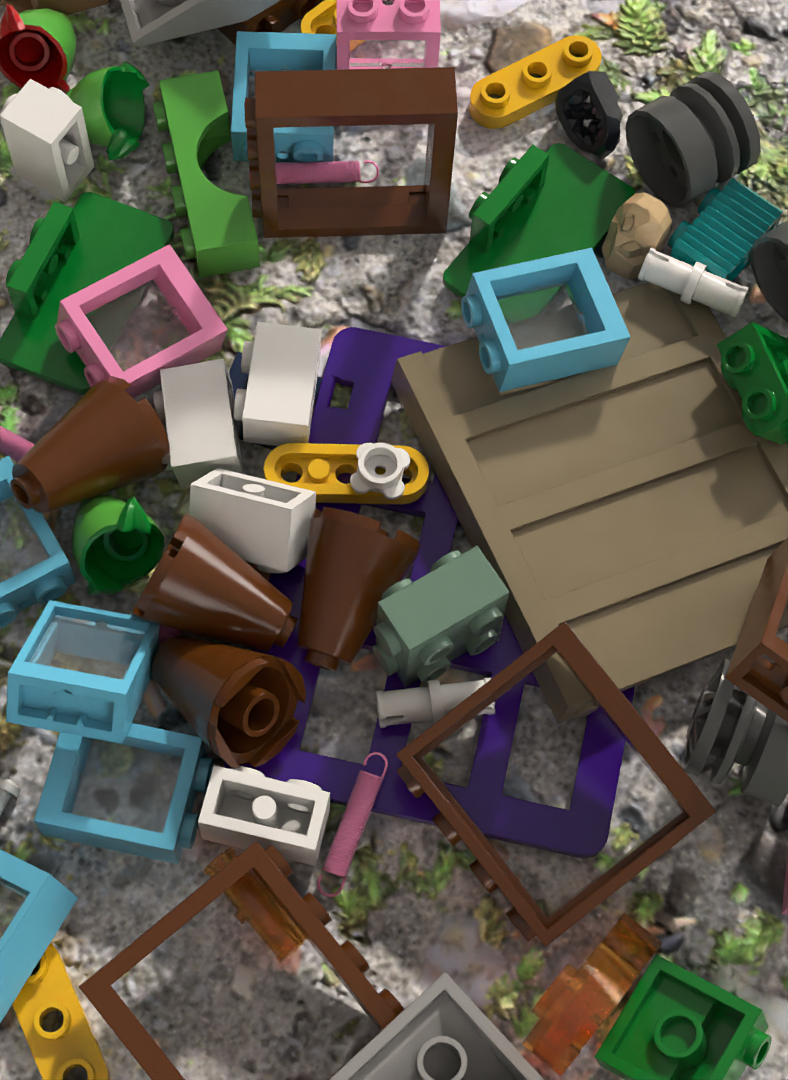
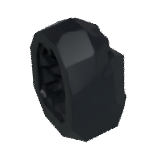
[555,71,623,159]

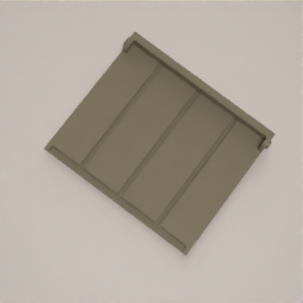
[391,282,788,724]

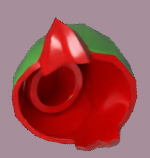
[0,4,76,94]

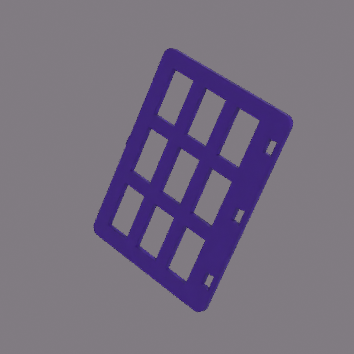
[223,327,635,859]

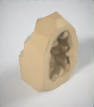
[602,192,672,279]

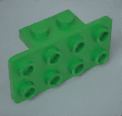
[443,143,635,327]
[0,192,174,394]

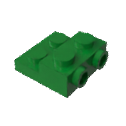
[716,322,788,445]
[595,954,772,1080]

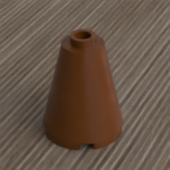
[10,376,170,513]
[297,507,421,672]
[131,513,298,653]
[151,635,306,768]

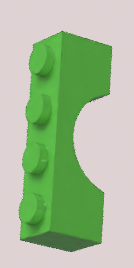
[153,70,260,278]

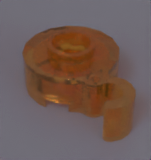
[522,912,663,1077]

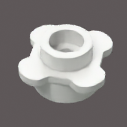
[350,443,410,500]

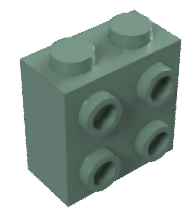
[372,545,509,688]

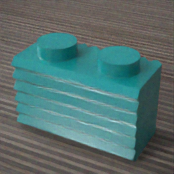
[667,178,783,282]

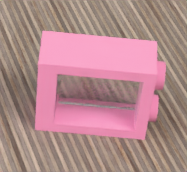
[337,0,441,70]
[55,244,228,398]

